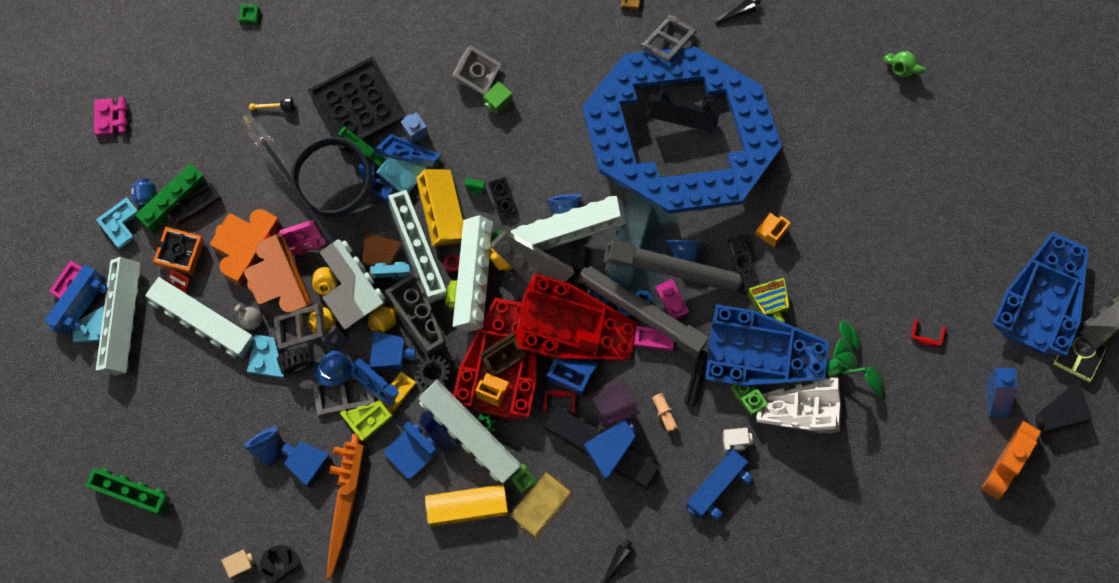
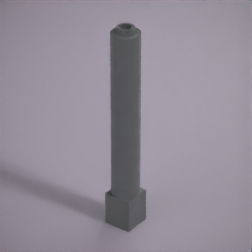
[604,240,742,292]
[579,266,709,359]

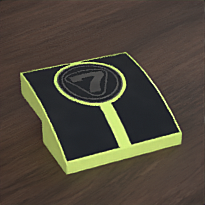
[1054,332,1107,382]

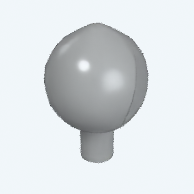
[234,304,262,330]

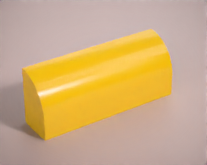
[416,169,463,246]
[426,484,508,527]

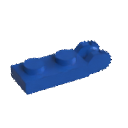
[351,358,399,406]

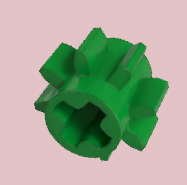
[477,413,496,433]

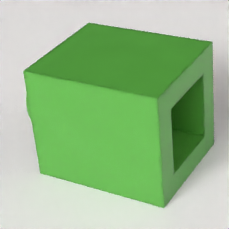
[483,81,513,115]

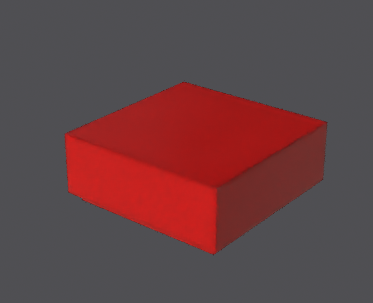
[576,329,599,350]

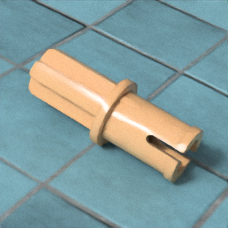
[652,393,677,432]

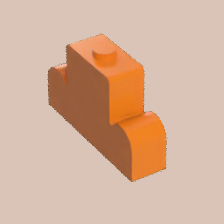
[210,209,281,286]
[244,233,312,312]
[980,421,1041,500]

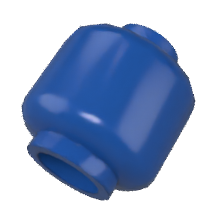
[131,179,156,206]

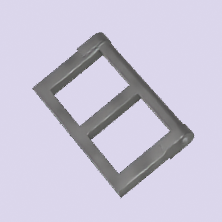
[640,15,697,63]
[274,303,325,350]
[312,377,375,416]

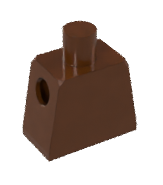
[362,233,403,281]

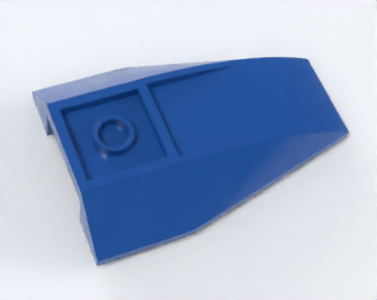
[992,232,1089,356]
[705,304,829,386]

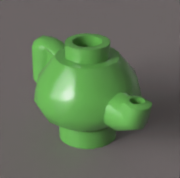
[884,51,926,78]

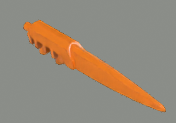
[326,434,364,580]

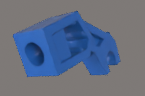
[359,160,395,203]

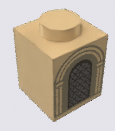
[222,549,256,581]

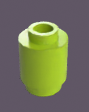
[445,280,457,310]

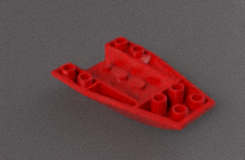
[516,273,637,360]
[453,298,537,420]

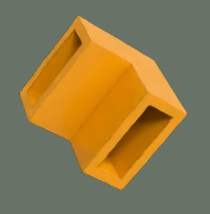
[755,213,791,248]
[475,373,509,407]

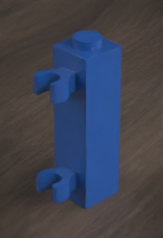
[44,265,108,335]
[686,449,753,521]

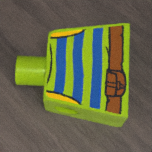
[748,278,789,323]

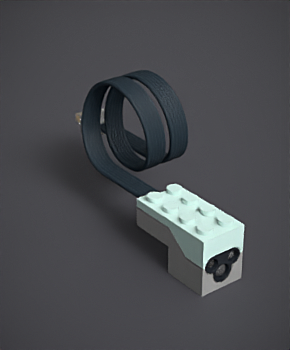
[242,113,385,330]

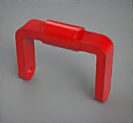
[911,319,946,347]
[543,389,576,415]

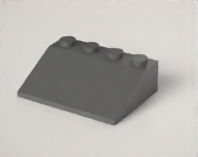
[1080,296,1119,350]

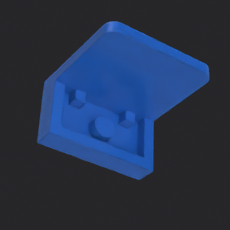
[384,421,438,479]

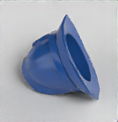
[546,194,583,216]
[665,240,704,262]
[314,351,354,387]
[243,426,279,466]

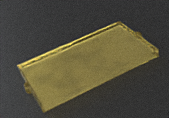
[509,471,571,536]

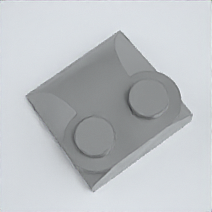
[452,45,501,95]

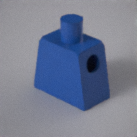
[370,331,416,372]
[281,442,331,489]

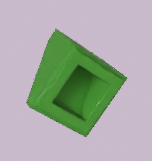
[509,464,537,493]

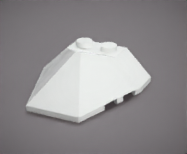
[757,377,841,433]

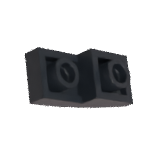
[488,177,517,218]

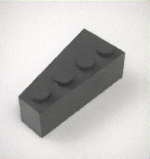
[491,229,574,283]
[385,271,444,357]

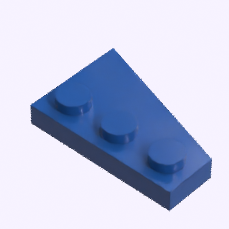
[375,134,441,168]

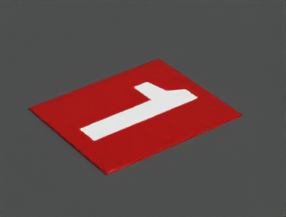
[166,268,190,293]

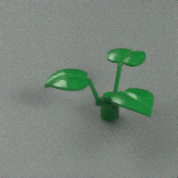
[826,319,884,399]

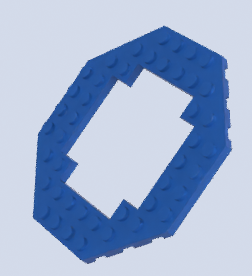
[582,46,782,214]

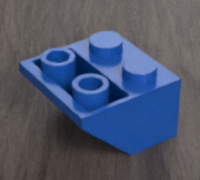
[547,359,599,397]

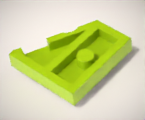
[340,401,393,442]

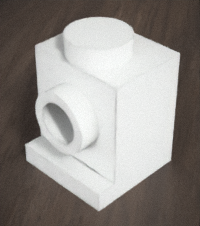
[723,428,753,453]

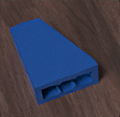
[986,368,1017,418]
[584,420,636,481]

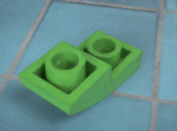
[731,385,768,415]

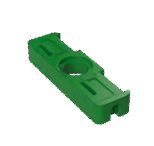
[338,127,386,168]

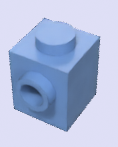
[401,112,429,144]

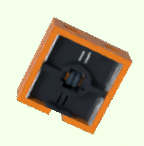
[153,227,204,275]

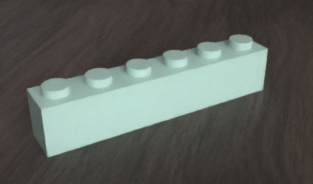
[388,190,446,304]
[511,196,627,251]
[453,215,493,332]
[96,257,141,376]
[145,277,254,359]
[419,380,520,483]

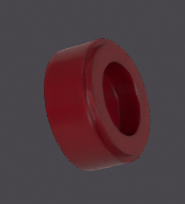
[444,254,460,274]

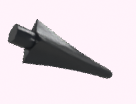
[715,0,761,24]
[600,539,632,583]

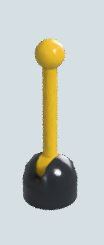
[249,97,294,112]

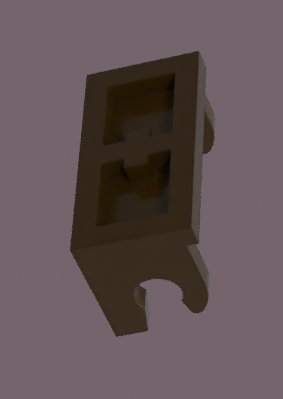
[480,333,528,377]

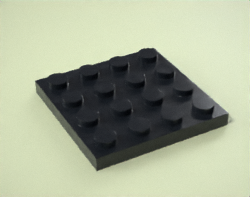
[307,56,407,152]

